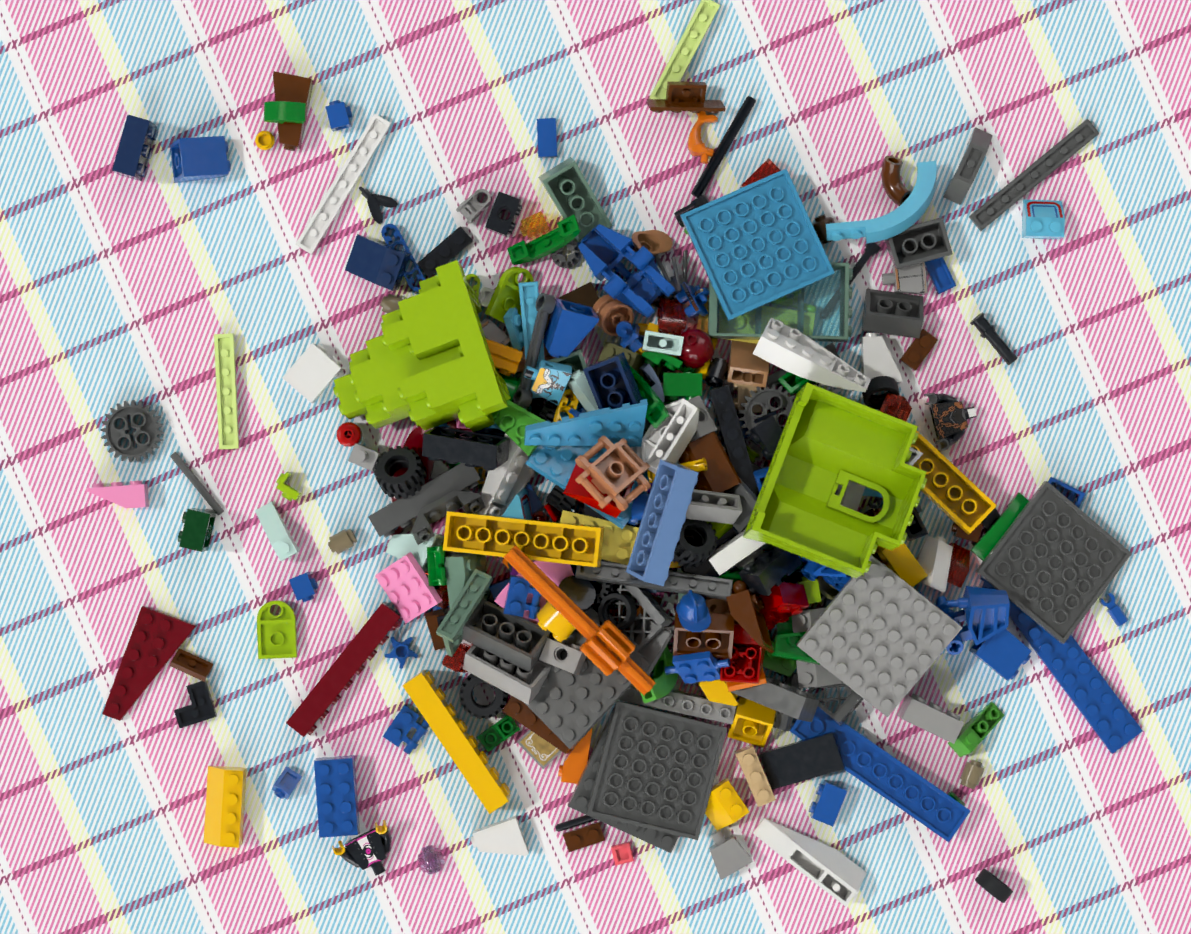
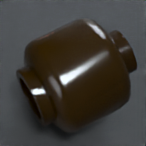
[812,214,835,244]

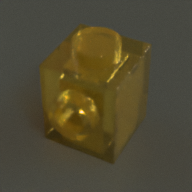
[519,211,550,240]

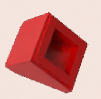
[544,503,562,522]

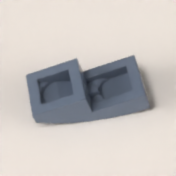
[639,363,665,402]

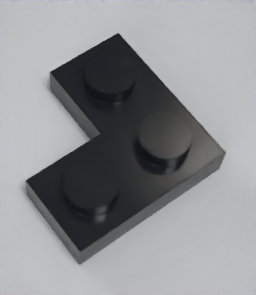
[174,681,217,728]

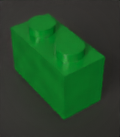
[663,373,702,401]

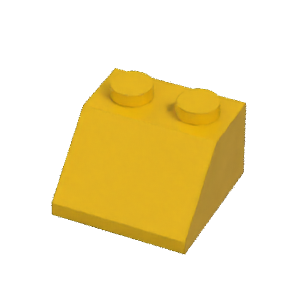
[727,697,776,748]
[705,777,749,830]

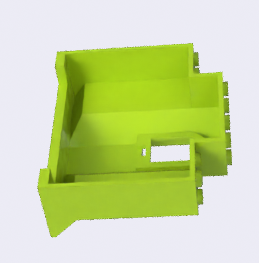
[743,382,927,578]

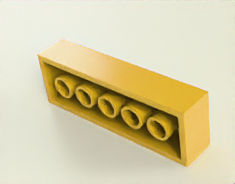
[911,430,997,535]

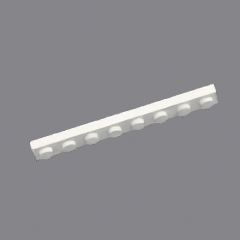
[295,114,392,255]

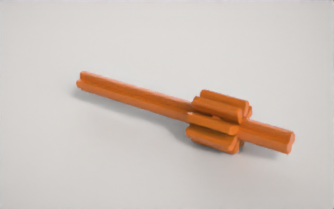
[503,545,656,695]

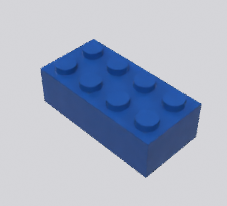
[314,755,360,838]

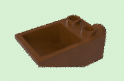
[726,580,774,653]

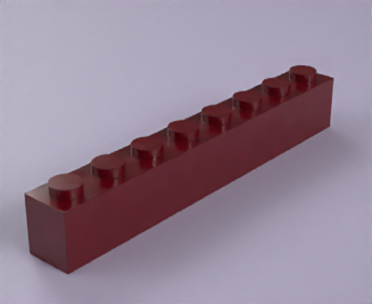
[286,602,401,737]

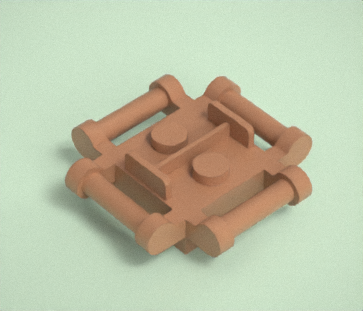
[575,436,651,511]

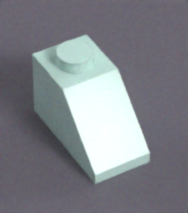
[642,330,684,356]

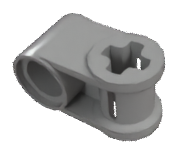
[456,189,492,224]

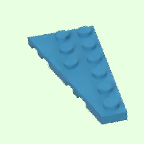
[524,399,648,447]

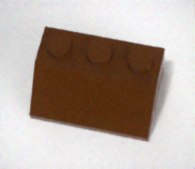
[679,431,742,493]
[673,611,734,659]

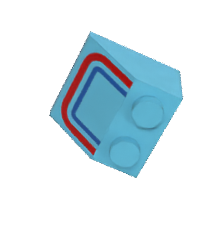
[1022,199,1065,239]
[502,488,533,520]

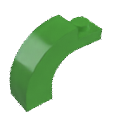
[640,644,678,704]

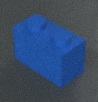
[809,780,847,827]

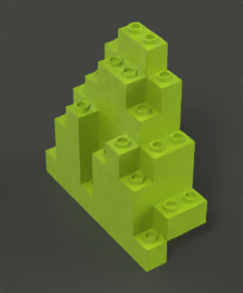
[333,260,511,432]

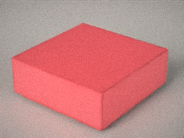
[611,842,634,866]

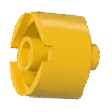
[537,602,575,642]

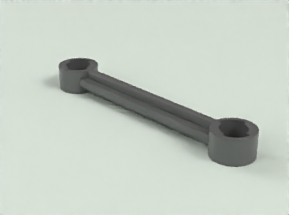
[513,293,555,408]

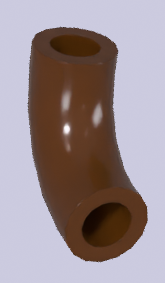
[881,156,911,206]

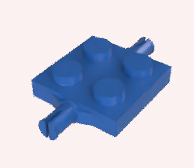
[665,651,730,684]

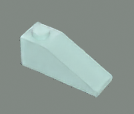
[255,501,300,561]

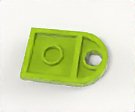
[485,267,534,324]
[257,600,298,659]

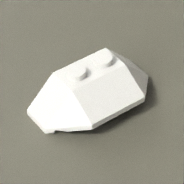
[641,399,699,474]

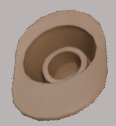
[632,230,673,256]

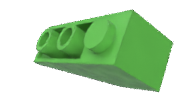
[948,701,1005,757]

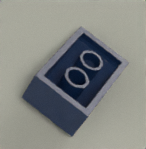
[345,234,411,291]

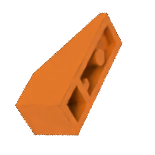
[558,727,593,784]

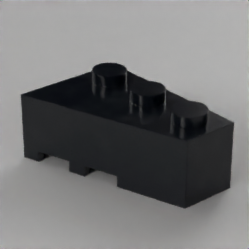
[738,546,802,596]

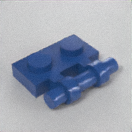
[503,575,542,619]
[383,704,429,755]

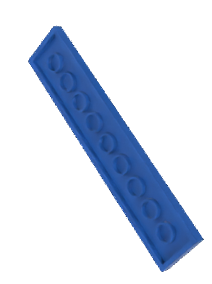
[1009,600,1143,754]
[789,707,970,842]

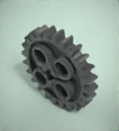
[738,384,795,445]
[100,400,164,462]

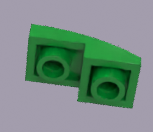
[264,101,306,124]
[642,352,684,371]
[476,715,520,752]

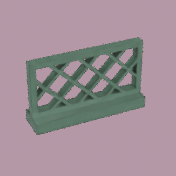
[436,569,493,657]

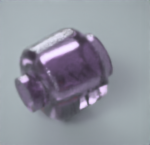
[418,845,445,875]

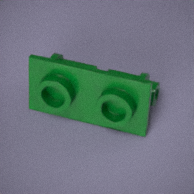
[427,546,447,586]

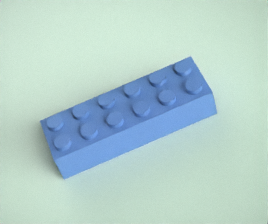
[626,459,699,586]

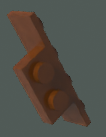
[646,82,726,113]

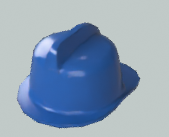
[676,590,711,632]

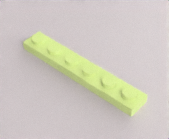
[649,0,720,99]
[214,333,239,449]

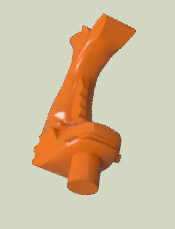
[688,111,718,164]

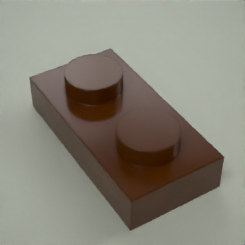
[899,329,938,371]
[424,608,445,650]
[170,648,214,682]
[563,821,605,852]

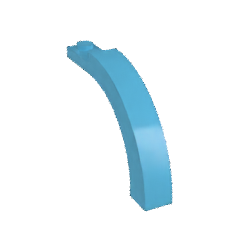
[826,161,937,244]

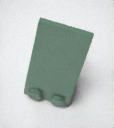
[538,157,613,243]
[444,552,487,608]

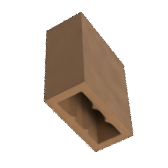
[727,340,769,388]

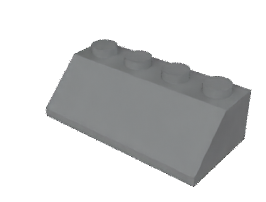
[792,607,843,688]
[463,645,551,705]

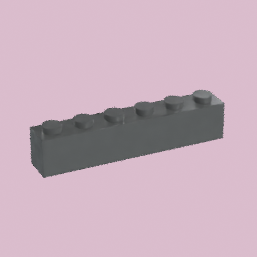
[368,463,481,538]

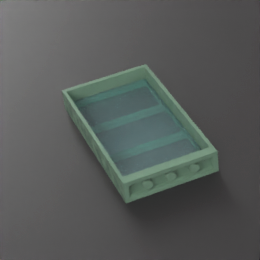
[708,262,853,342]

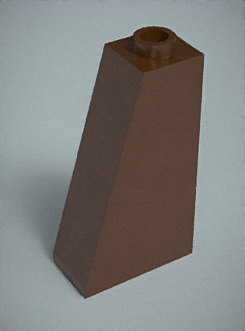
[273,71,314,151]

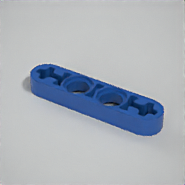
[381,224,426,292]

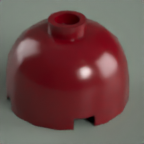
[677,329,715,369]

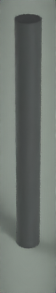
[170,452,224,516]

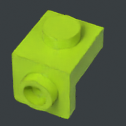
[276,472,301,501]

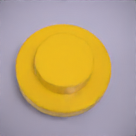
[255,131,275,150]

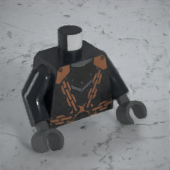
[924,393,977,452]

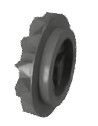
[551,239,581,268]

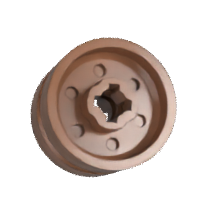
[593,294,634,336]

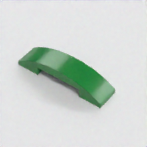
[507,215,581,265]
[629,365,670,429]
[971,492,1029,561]

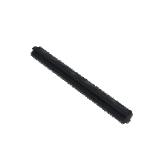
[691,96,756,198]

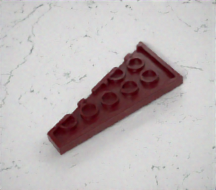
[102,606,197,721]

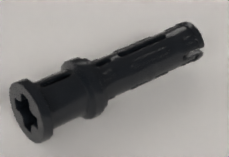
[970,312,1018,365]

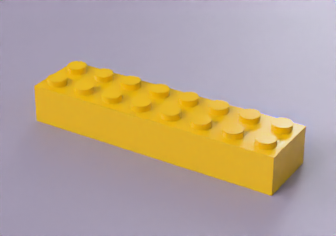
[443,511,604,567]
[403,670,511,814]

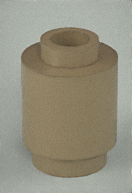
[380,294,403,313]
[328,528,358,554]
[960,759,985,789]

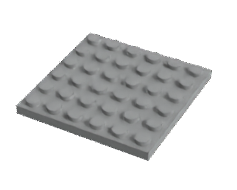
[796,554,962,717]

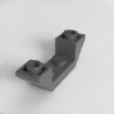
[943,127,993,205]
[411,490,485,545]

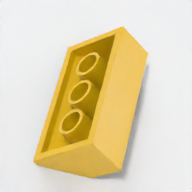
[204,766,247,848]

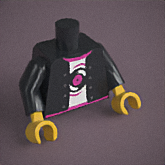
[332,820,392,876]

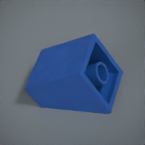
[170,136,231,183]
[543,298,599,358]
[969,629,1032,681]

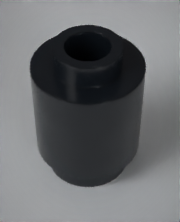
[705,358,728,388]

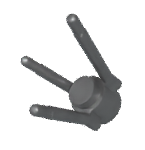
[654,250,688,292]

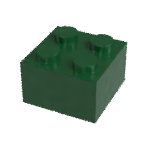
[178,508,216,552]

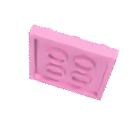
[375,552,443,623]

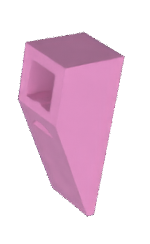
[86,481,149,509]

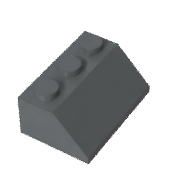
[885,218,953,270]
[862,289,924,338]
[628,613,673,675]

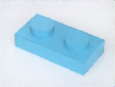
[503,308,524,350]

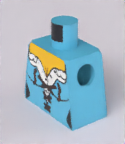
[523,360,572,405]

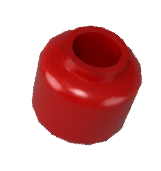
[336,422,362,447]

